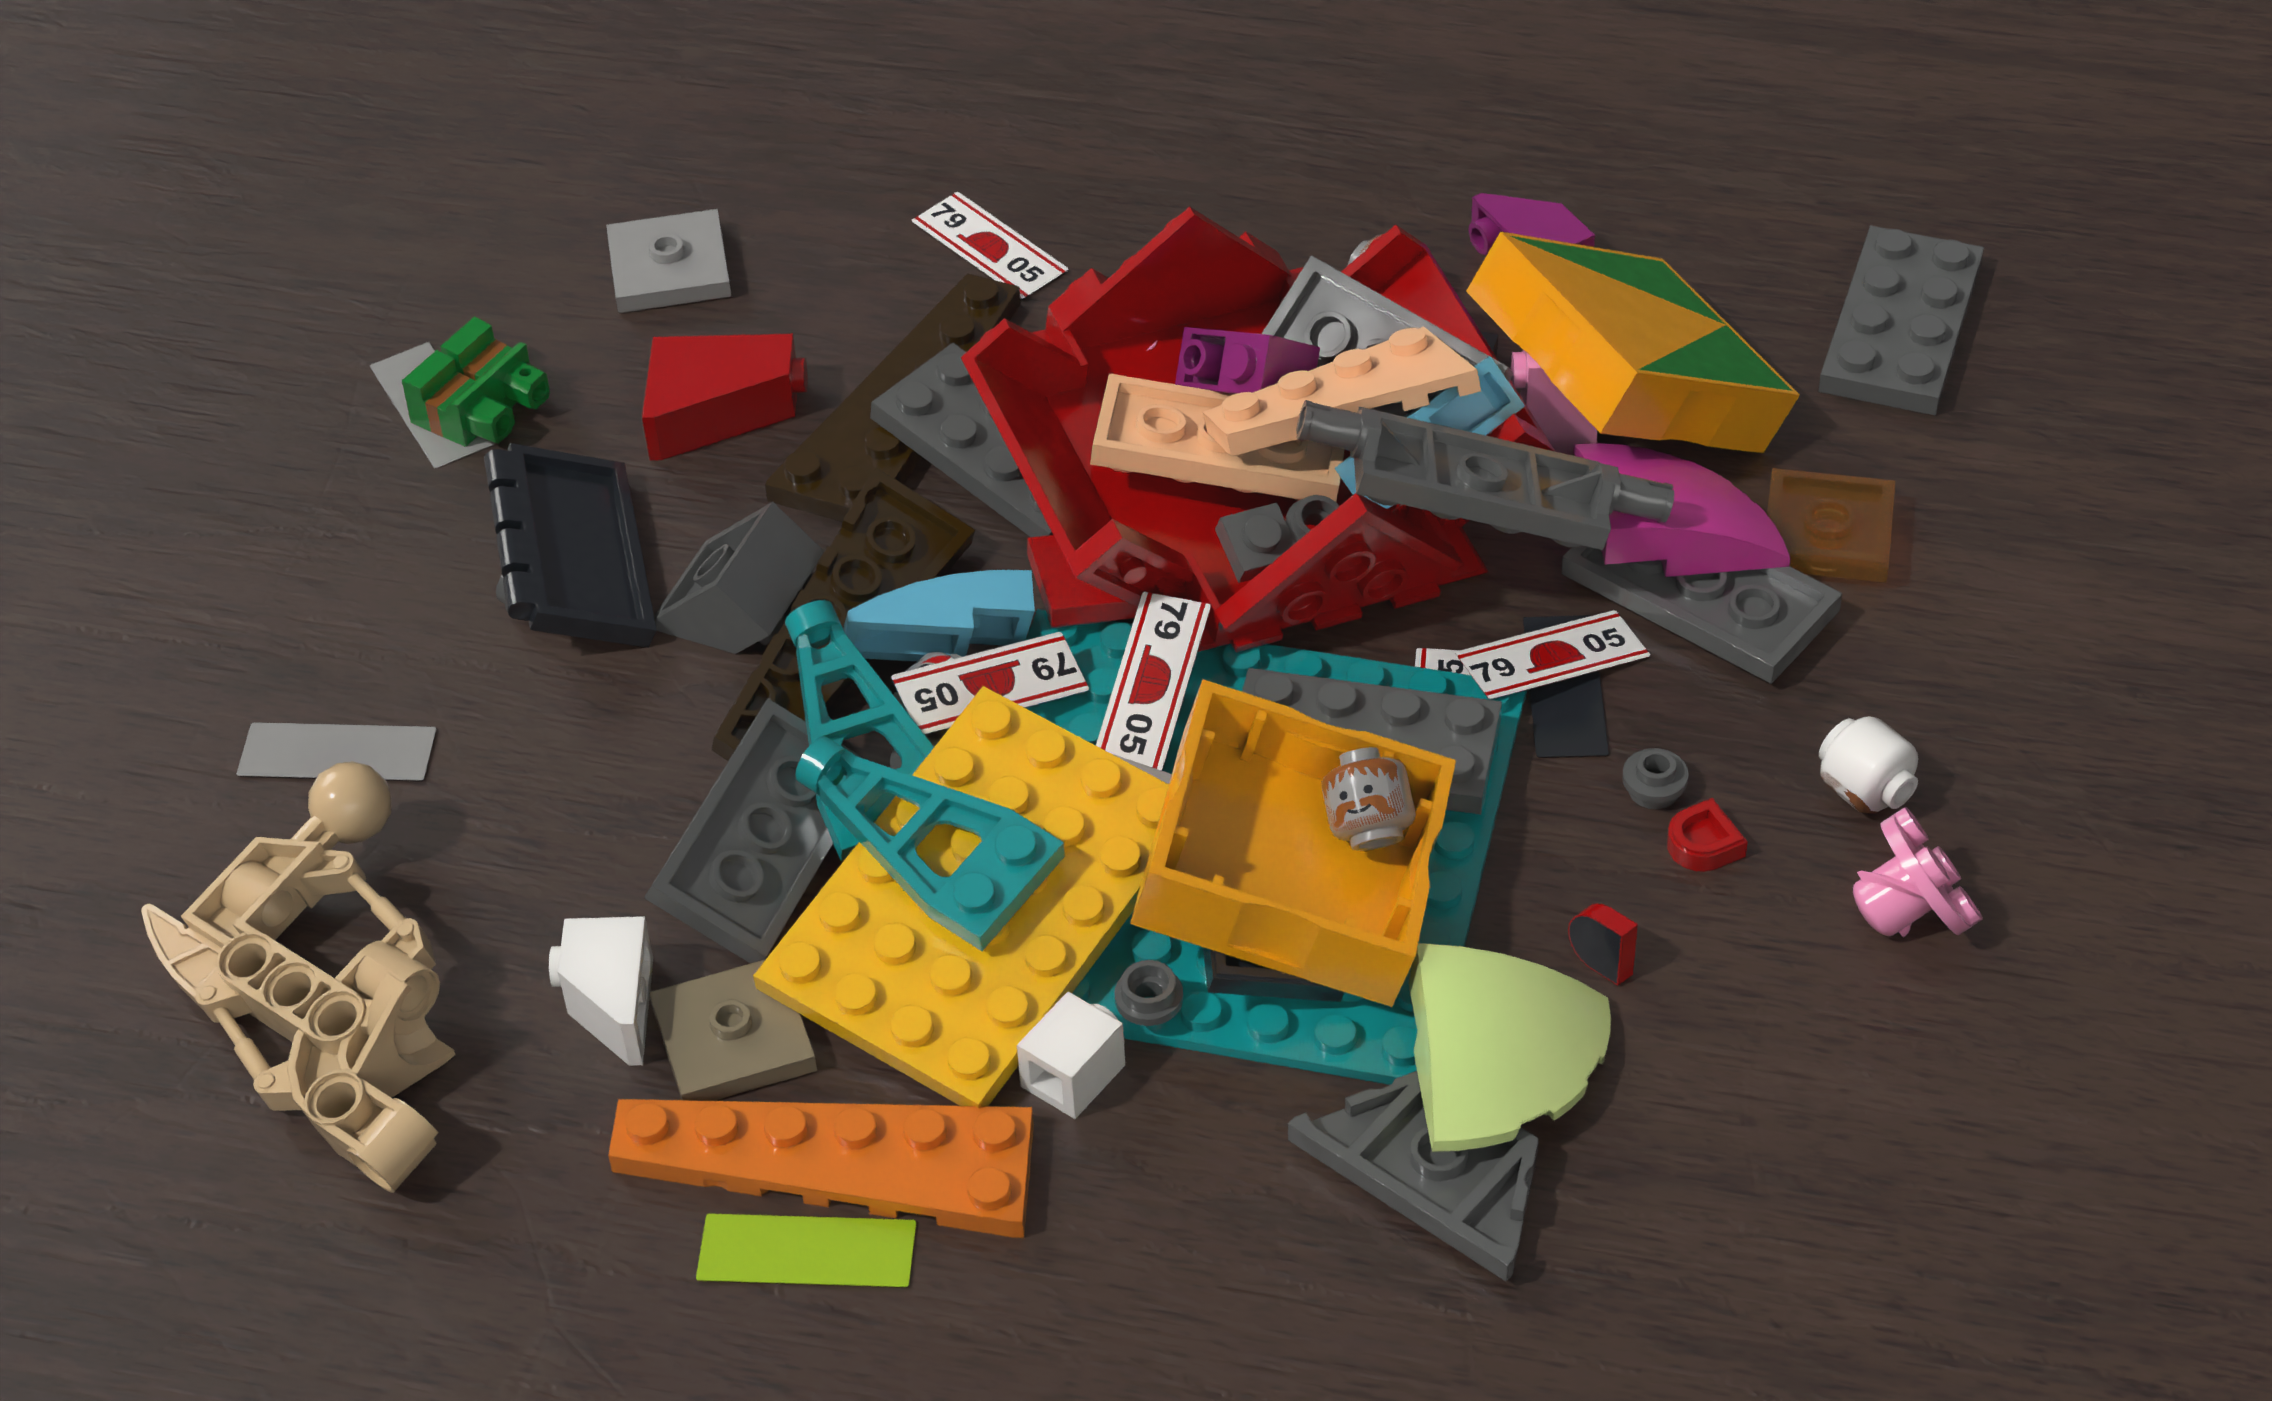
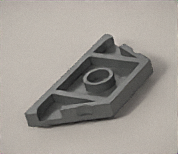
[1288,1071,1539,1282]

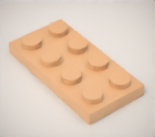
[1090,374,1344,502]

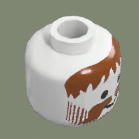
[1819,716,1918,814]

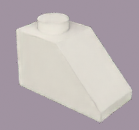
[549,916,654,1066]

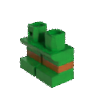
[402,316,550,447]

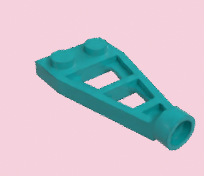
[785,600,934,861]
[795,736,1065,951]

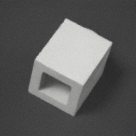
[1017,992,1125,1119]

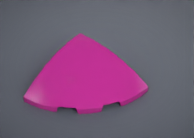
[1573,443,1790,577]

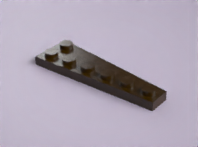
[765,273,1021,522]
[711,468,975,761]

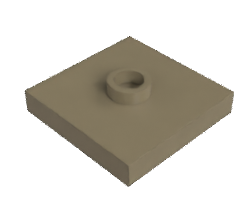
[649,959,817,1101]

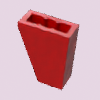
[642,334,808,461]

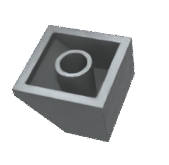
[654,502,824,654]

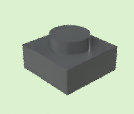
[1215,503,1295,583]

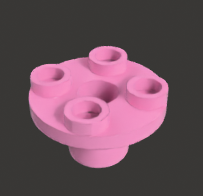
[1853,807,1983,938]

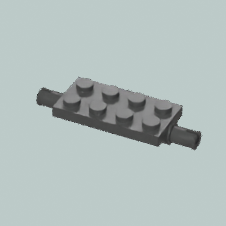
[1296,400,1674,550]

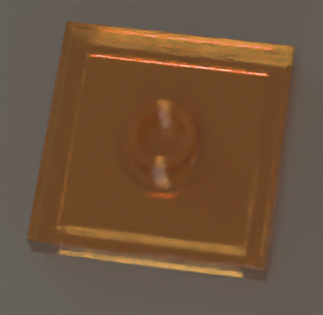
[1767,468,1895,583]

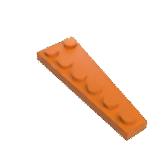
[608,1099,1034,1238]

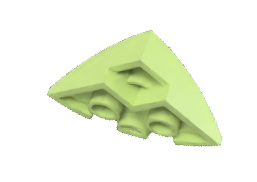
[1408,943,1611,1152]

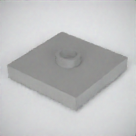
[606,209,732,313]

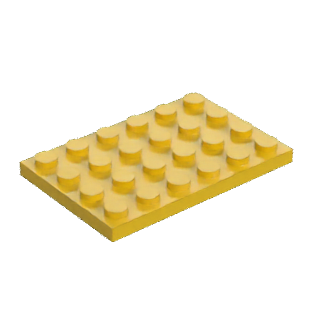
[753,686,1169,1108]

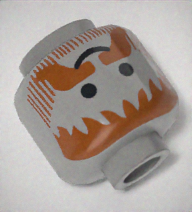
[1321,747,1416,851]

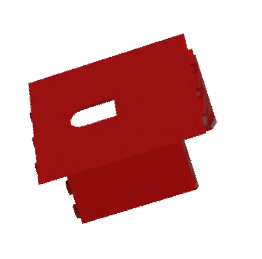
[961,206,1555,652]

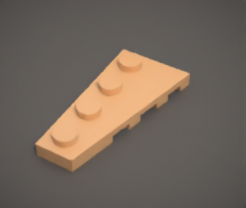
[1203,326,1481,456]

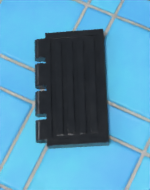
[484,443,657,648]

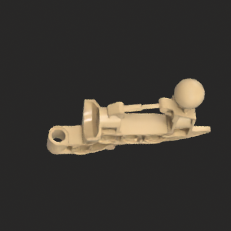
[141,761,455,1193]

